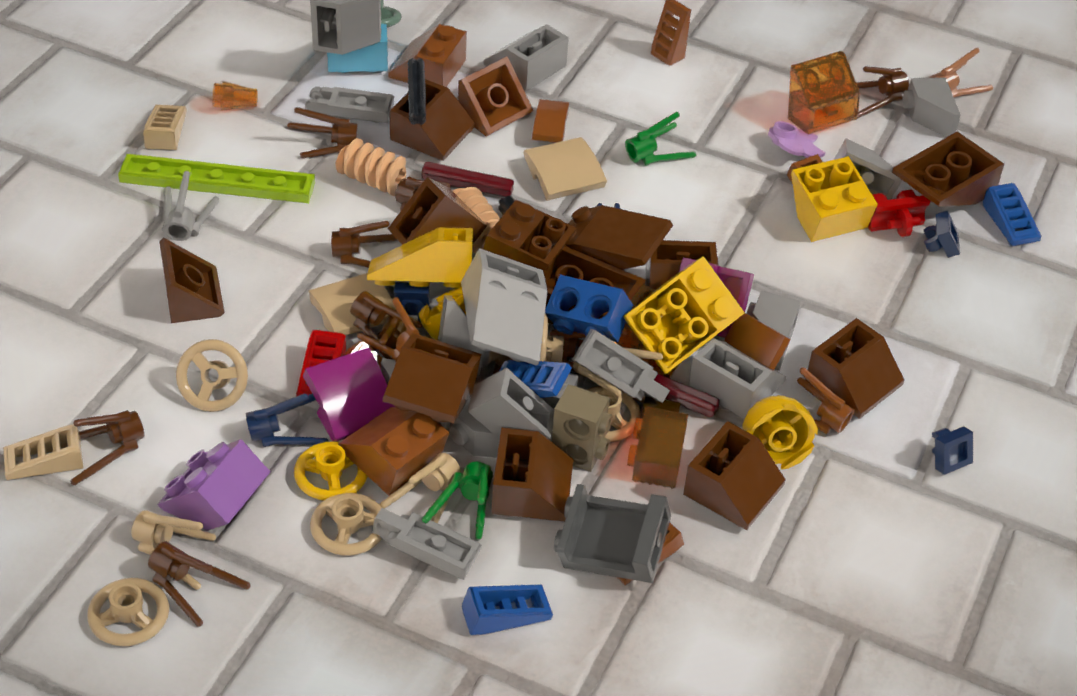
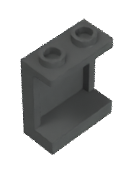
[554,484,671,583]

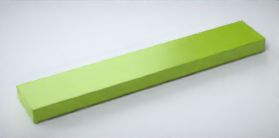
[118,154,315,204]

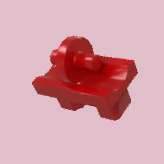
[868,189,930,237]

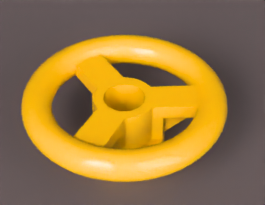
[294,441,368,501]

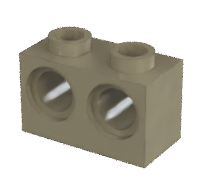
[552,384,613,472]

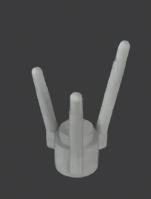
[162,171,219,241]

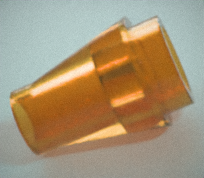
[212,80,258,111]

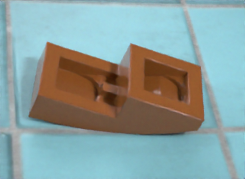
[532,99,570,143]
[724,313,791,370]

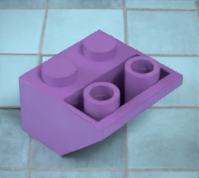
[157,439,270,531]

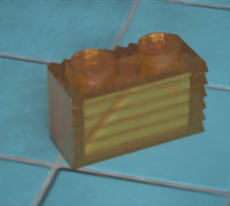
[627,406,689,489]

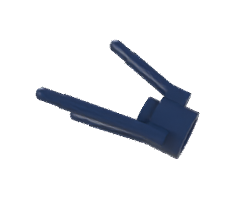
[246,394,329,447]

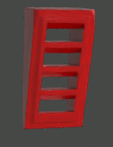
[296,330,346,397]

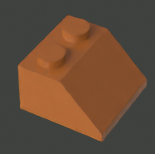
[388,24,467,87]
[338,407,449,496]

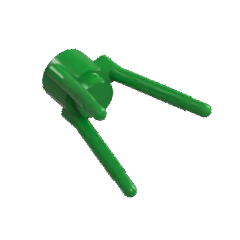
[625,112,696,165]
[422,461,493,540]

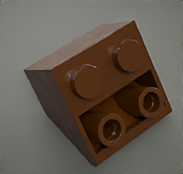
[390,79,475,161]
[387,177,487,245]
[483,200,576,271]
[645,240,718,297]
[805,318,905,419]
[383,333,482,423]
[683,421,786,530]
[491,427,573,522]

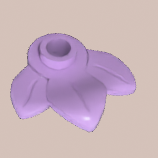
[768,121,825,158]

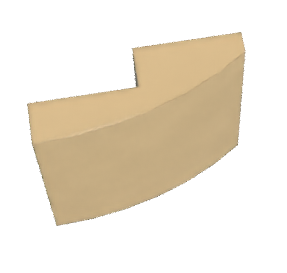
[523,137,607,201]
[308,273,396,336]

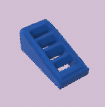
[982,183,1042,246]
[499,360,572,398]
[462,584,553,635]

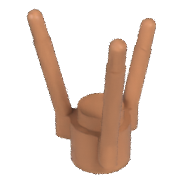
[929,48,993,98]

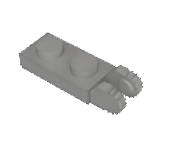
[304,86,394,123]

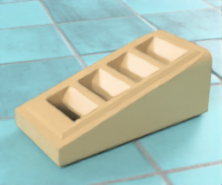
[143,105,187,150]
[3,424,83,480]

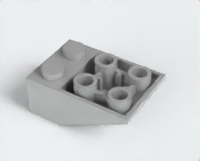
[461,248,547,365]

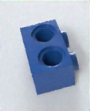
[545,275,633,342]

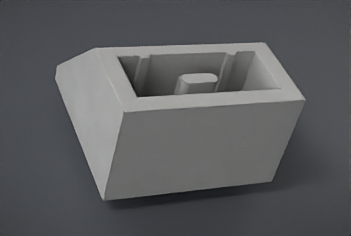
[310,0,381,55]
[483,24,569,91]
[688,338,786,419]

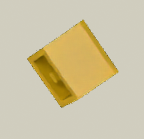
[791,156,878,242]

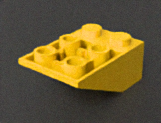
[367,227,473,288]
[623,256,745,374]

